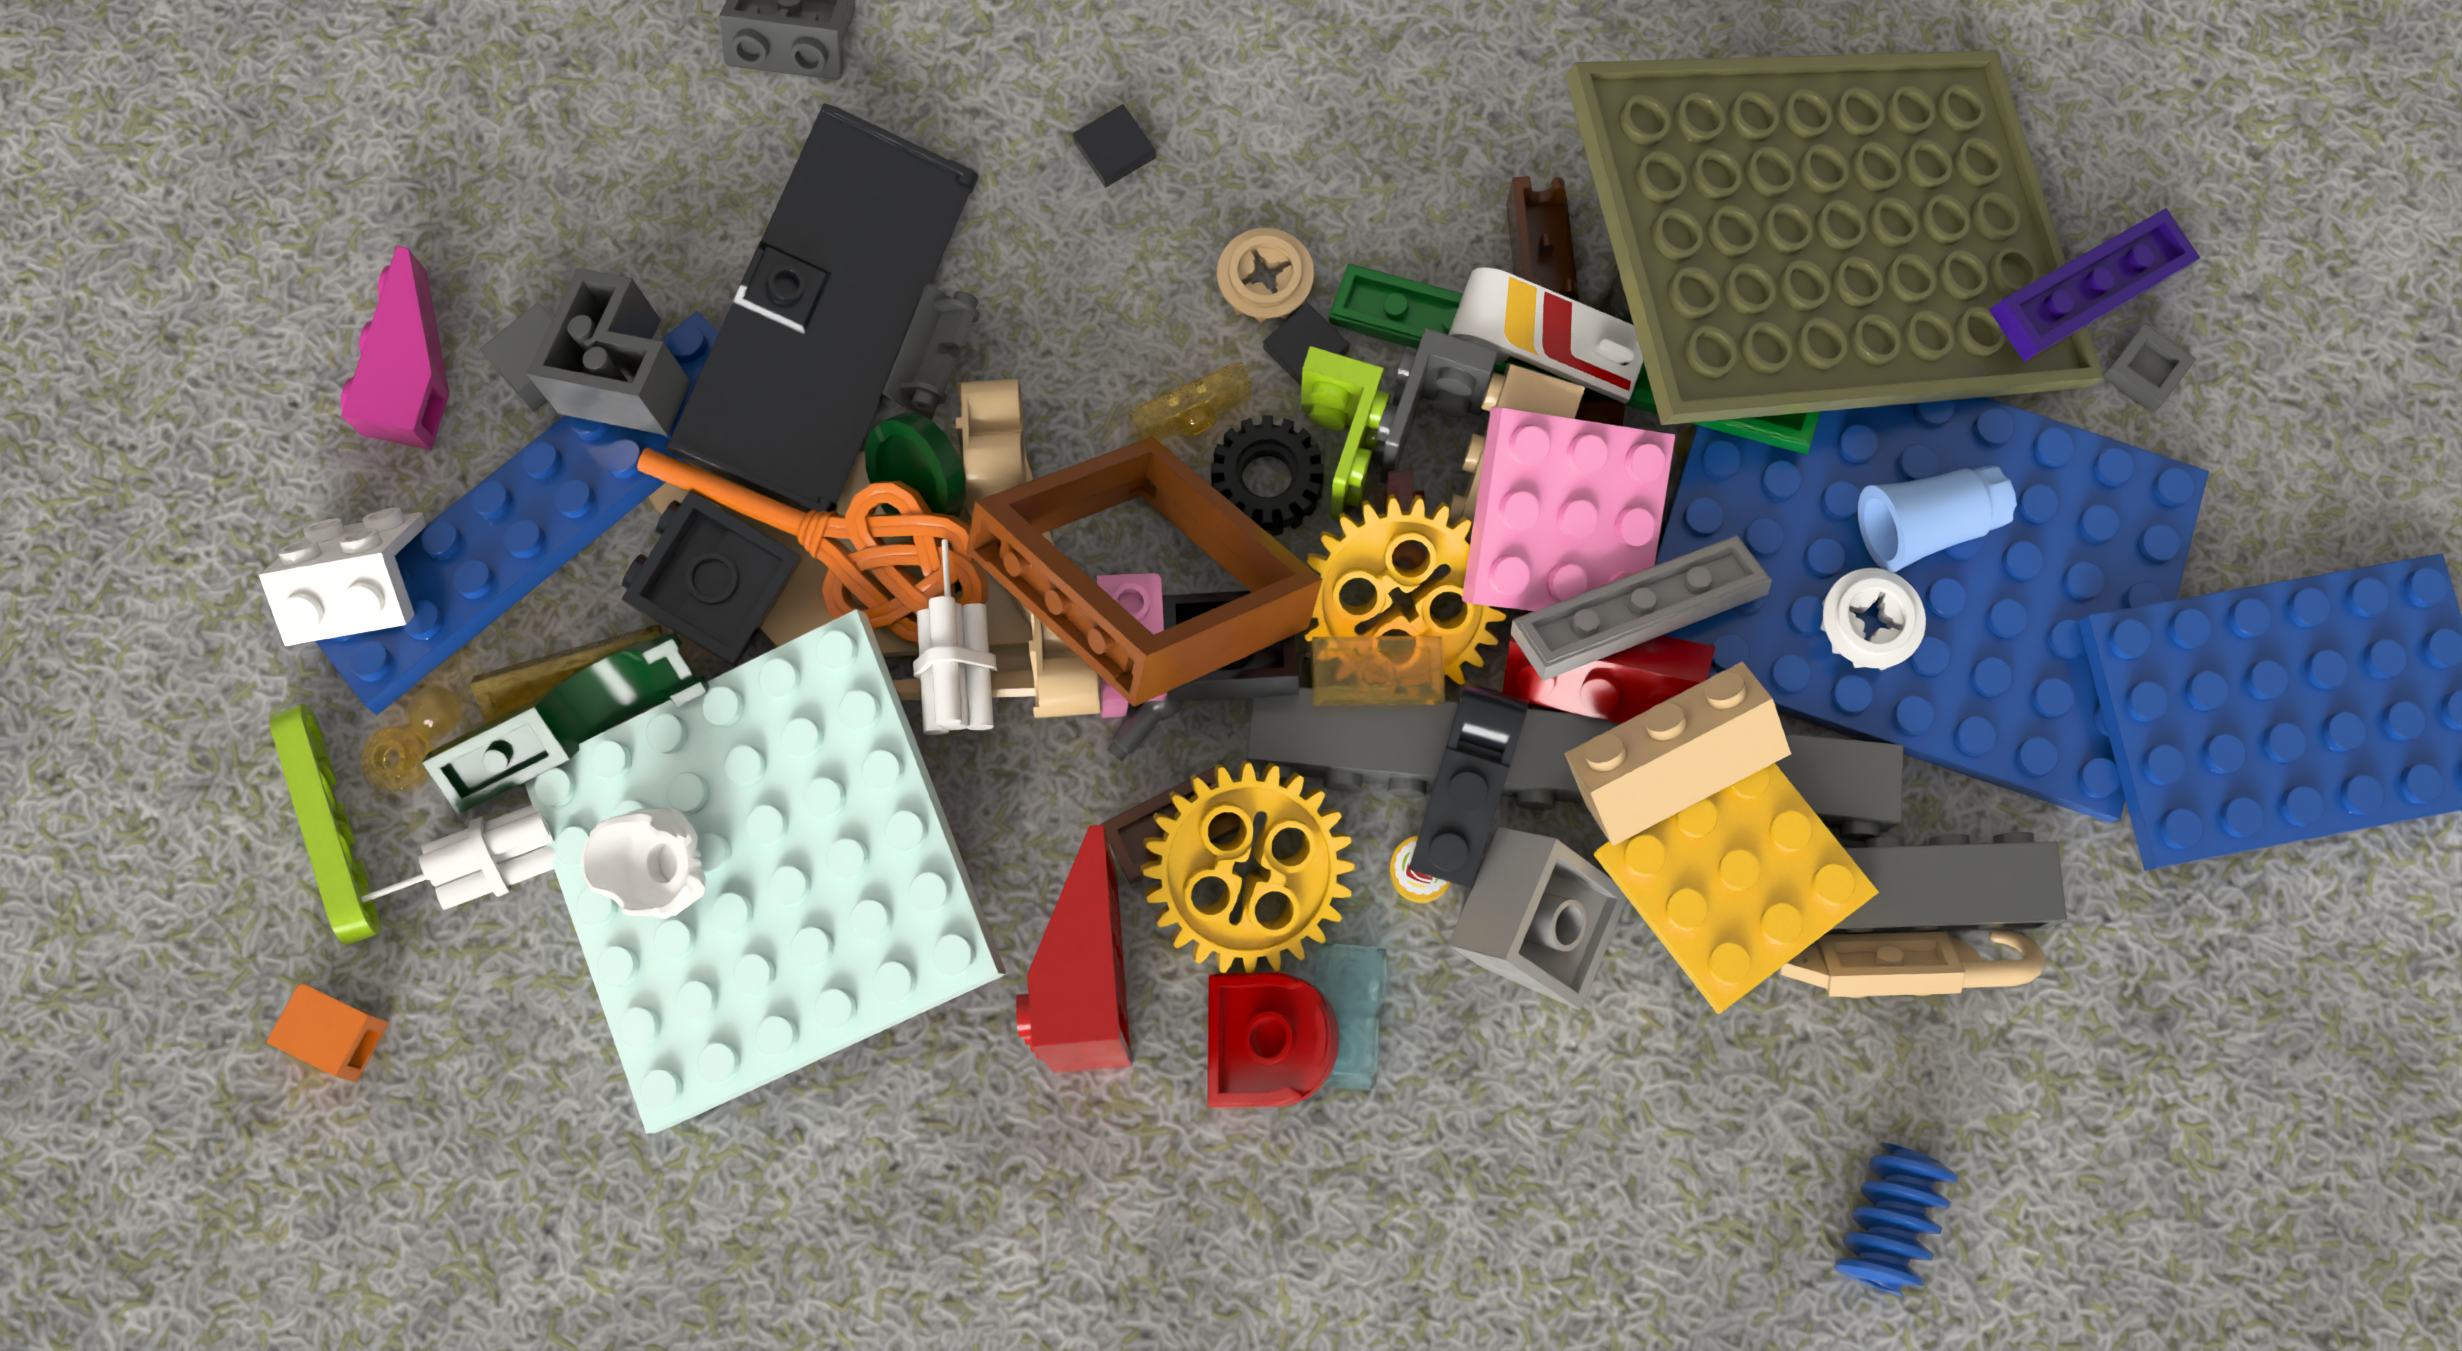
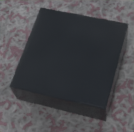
[1072,104,1156,188]
[1263,302,1350,387]

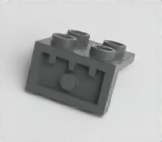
[1373,328,1499,486]

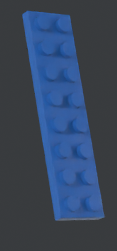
[315,311,719,716]

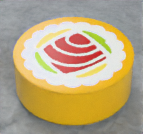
[1389,836,1451,903]

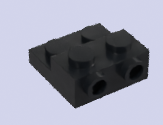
[622,491,802,667]
[1162,591,1299,702]

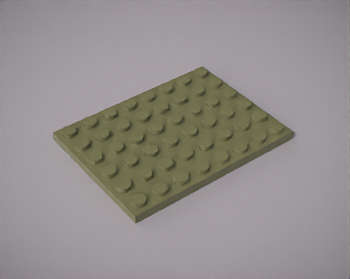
[1565,51,2104,425]

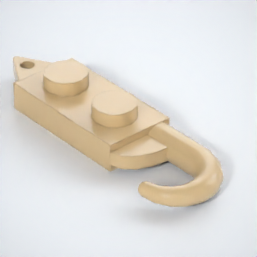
[1780,930,2046,998]

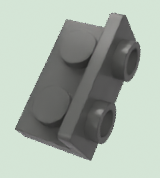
[719,0,855,80]

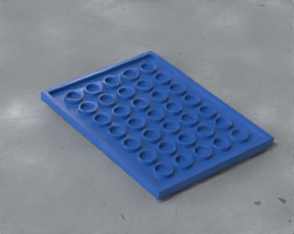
[1655,397,2209,823]

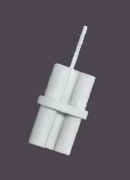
[913,540,997,735]
[361,805,556,910]

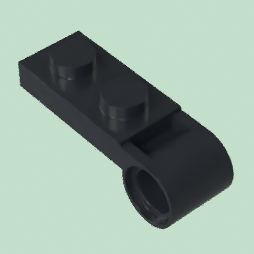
[1409,682,1529,889]

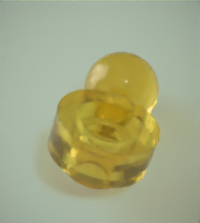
[361,686,461,792]

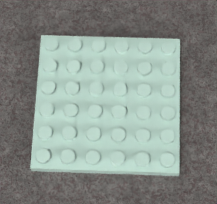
[524,609,1007,1134]

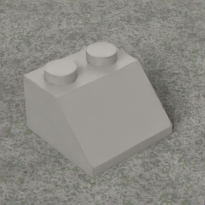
[1448,826,1627,1010]

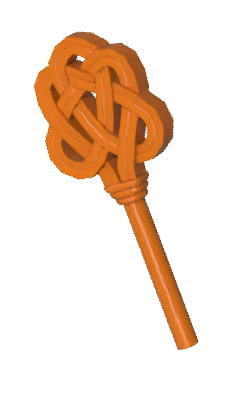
[637,447,989,643]

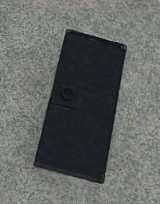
[666,103,979,513]

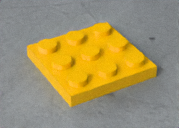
[1593,763,1879,1014]

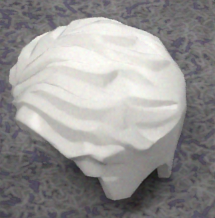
[580,808,706,919]

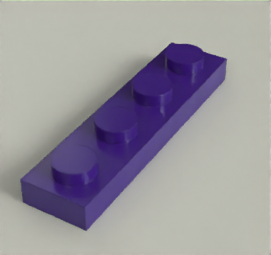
[1989,208,2200,362]

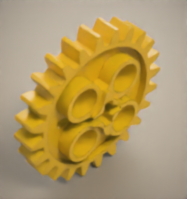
[1304,494,1506,699]
[1140,760,1355,973]

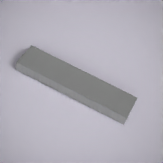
[1510,535,1772,681]

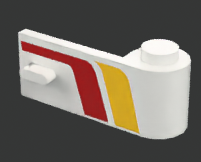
[1448,267,1643,404]

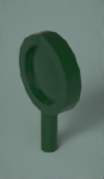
[865,412,966,593]

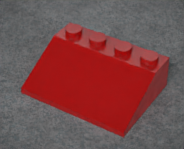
[1016,825,1132,1073]

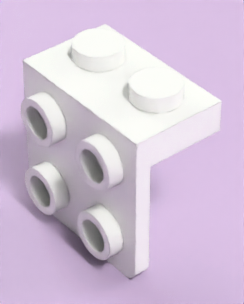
[259,508,426,646]

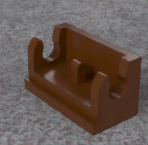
[1506,176,1579,302]

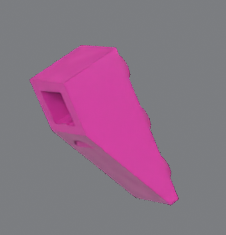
[341,245,449,450]

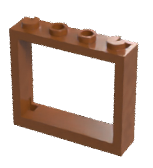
[966,437,1323,707]

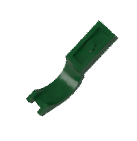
[422,633,710,815]

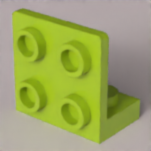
[1300,346,1391,521]

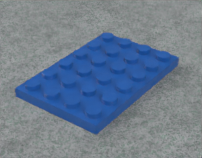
[2078,553,2462,871]

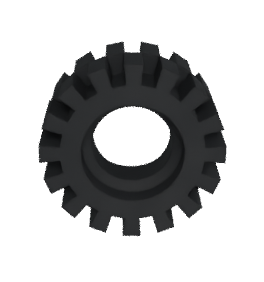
[1211,415,1324,536]

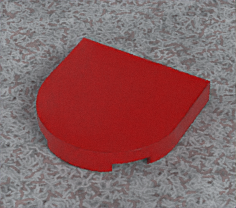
[1207,972,1339,1109]

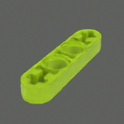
[270,703,382,946]

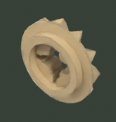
[1217,228,1314,324]

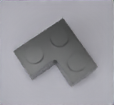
[526,268,692,436]

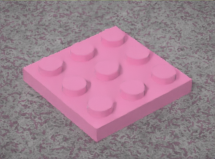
[1462,407,1675,611]

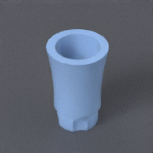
[1858,465,2017,573]

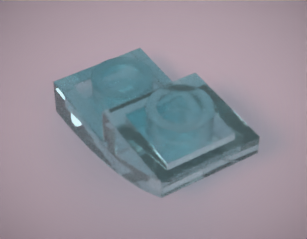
[1314,943,1387,1091]

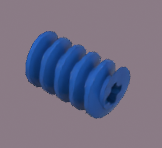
[1834,1142,1959,1297]

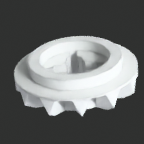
[1820,568,1926,671]

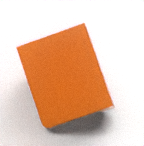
[266,984,389,1082]

